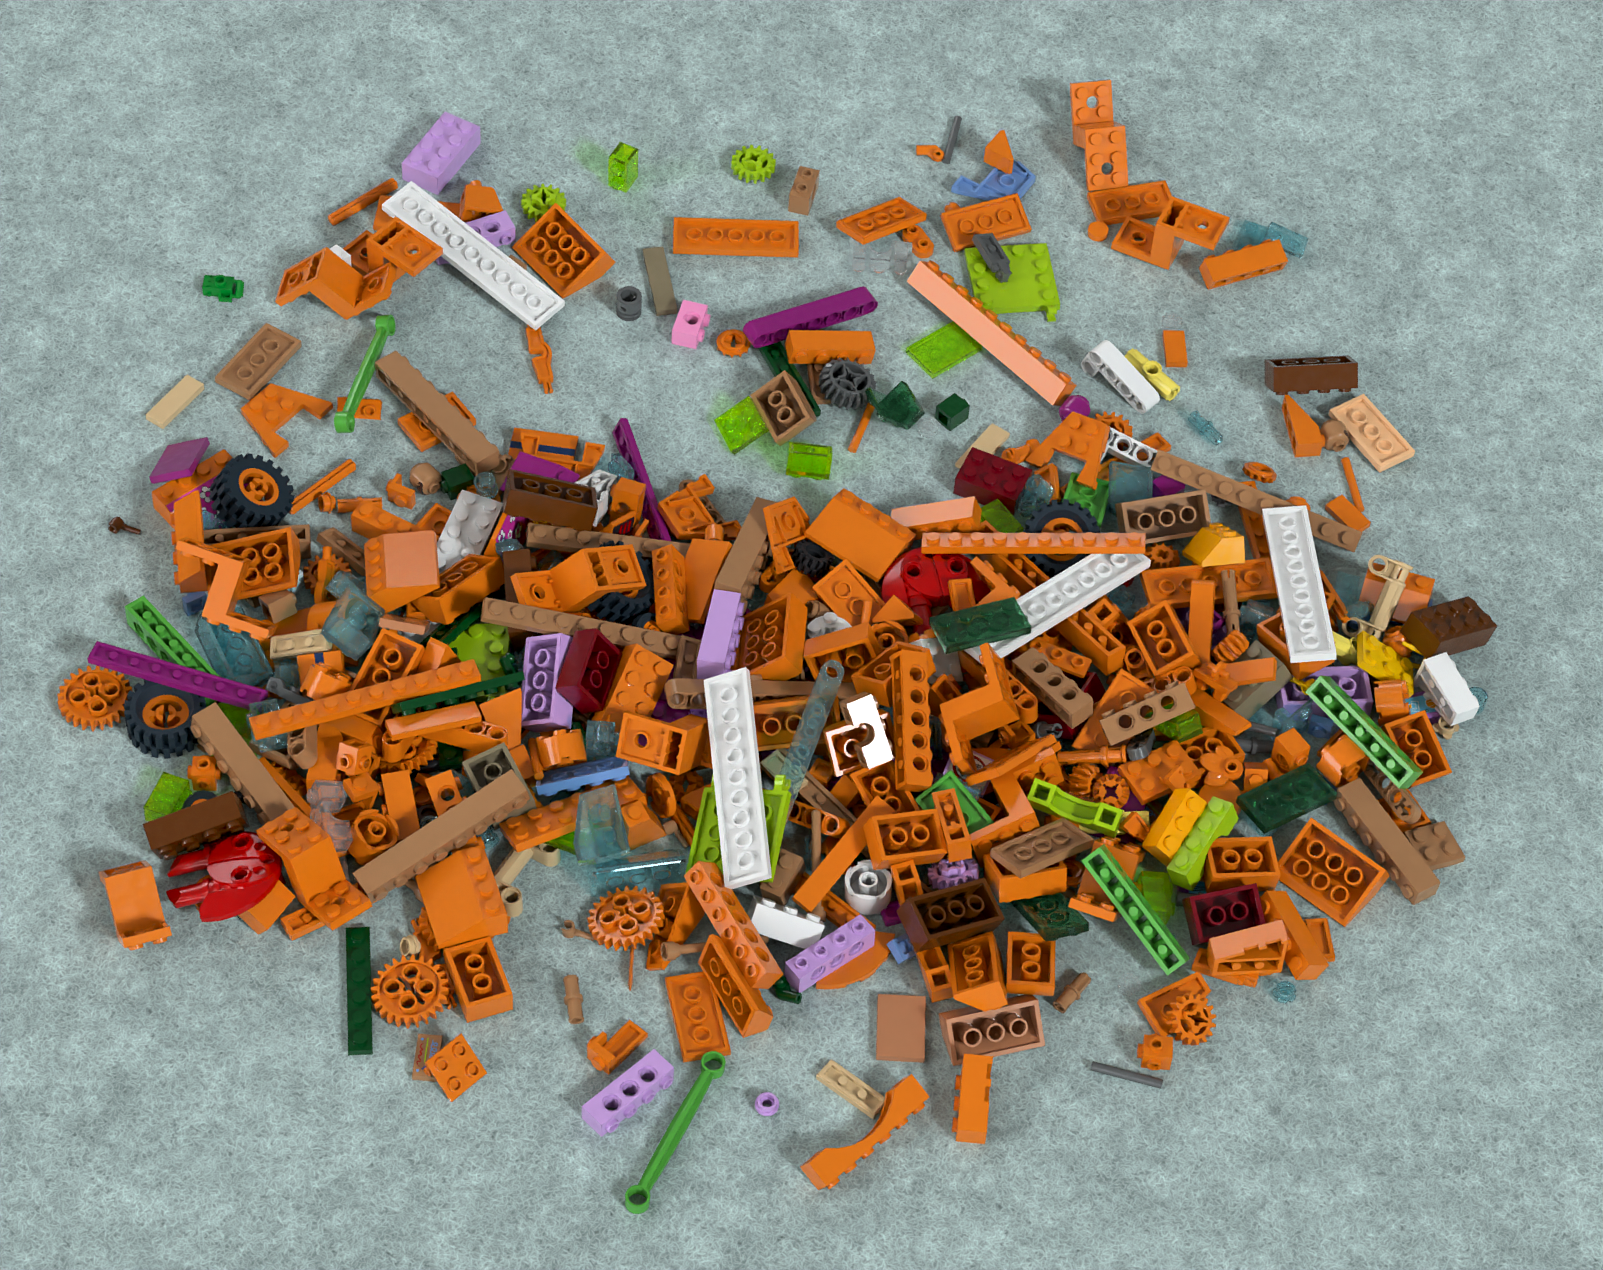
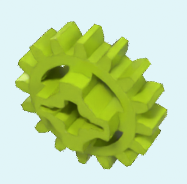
[731,145,776,184]
[521,183,566,222]

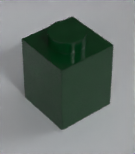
[935,393,970,431]
[439,463,475,500]

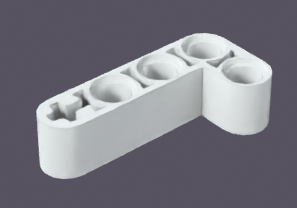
[1081,340,1160,414]
[1084,427,1162,477]

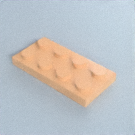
[1328,394,1415,473]

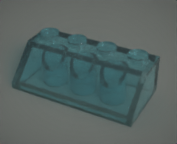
[194,606,274,687]
[587,849,686,897]

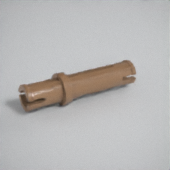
[1221,569,1241,636]

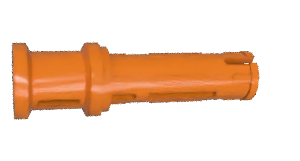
[1057,744,1129,766]

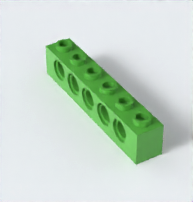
[125,595,220,707]
[1305,675,1423,789]
[1081,844,1190,976]

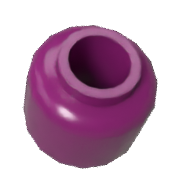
[1059,395,1091,422]

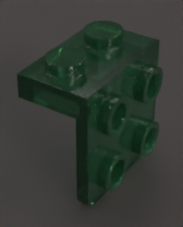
[865,381,925,430]

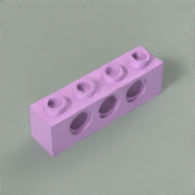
[435,210,516,265]
[784,914,875,993]
[582,1049,674,1137]

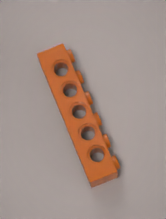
[891,649,933,792]
[684,861,784,989]

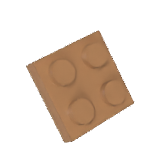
[1403,821,1465,871]

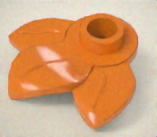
[1198,745,1243,787]

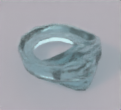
[537,550,565,571]

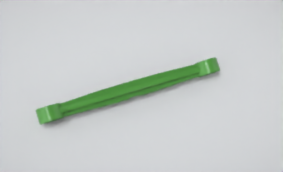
[334,315,396,433]
[625,1051,726,1214]

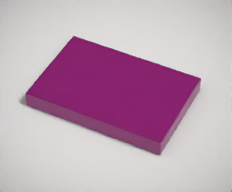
[149,437,210,484]

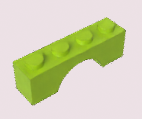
[1027,778,1123,838]
[1166,796,1239,891]

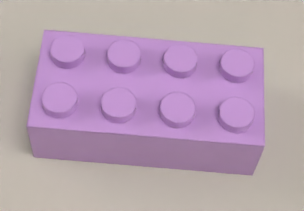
[402,112,481,195]
[697,589,744,679]
[521,633,573,733]
[1275,666,1373,721]

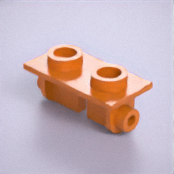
[337,396,382,420]

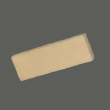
[146,375,205,429]
[955,423,1010,469]
[270,628,333,660]
[816,1059,885,1120]

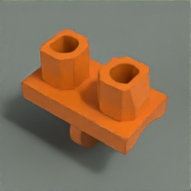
[1193,661,1239,702]

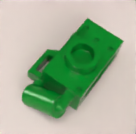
[202,275,244,303]

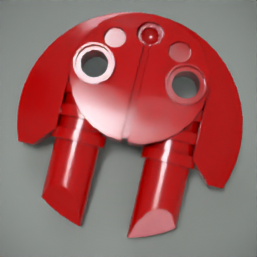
[881,547,991,636]
[166,831,286,922]

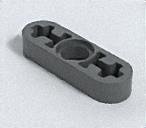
[1126,728,1156,761]

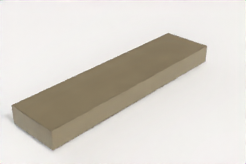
[642,247,677,316]

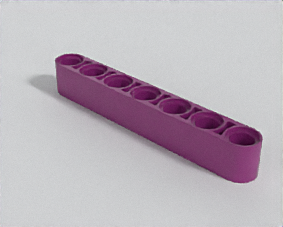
[743,286,878,348]

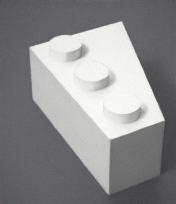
[575,469,617,527]
[1413,652,1480,726]
[747,895,825,949]

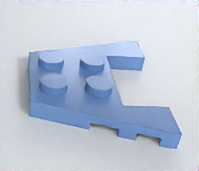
[951,149,1036,201]

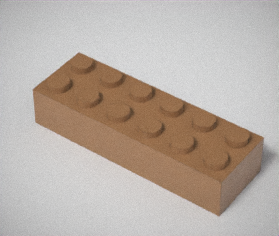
[714,497,777,614]

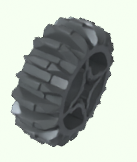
[818,357,876,410]

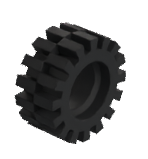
[791,539,834,578]

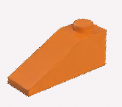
[1282,395,1325,457]
[932,788,972,863]

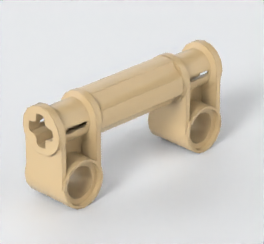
[1342,555,1414,641]
[493,838,561,917]

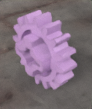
[928,858,979,890]

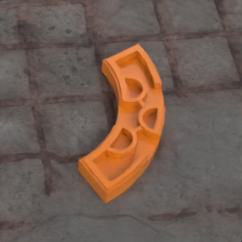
[816,931,895,990]

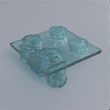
[1270,699,1313,740]

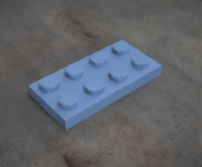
[536,755,630,796]

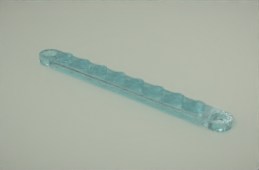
[773,660,844,826]

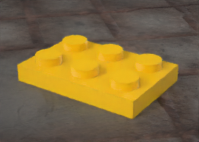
[1357,631,1414,698]

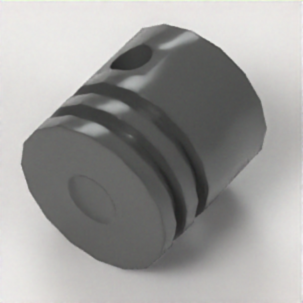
[616,286,642,321]

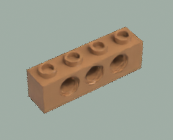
[1012,647,1094,729]
[1099,680,1196,746]

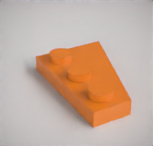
[1137,971,1211,1037]

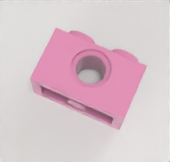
[672,300,711,349]

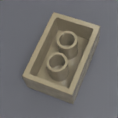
[1209,640,1293,720]
[462,742,536,830]

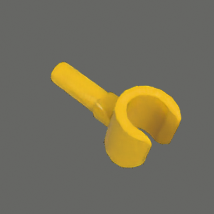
[1290,676,1316,695]

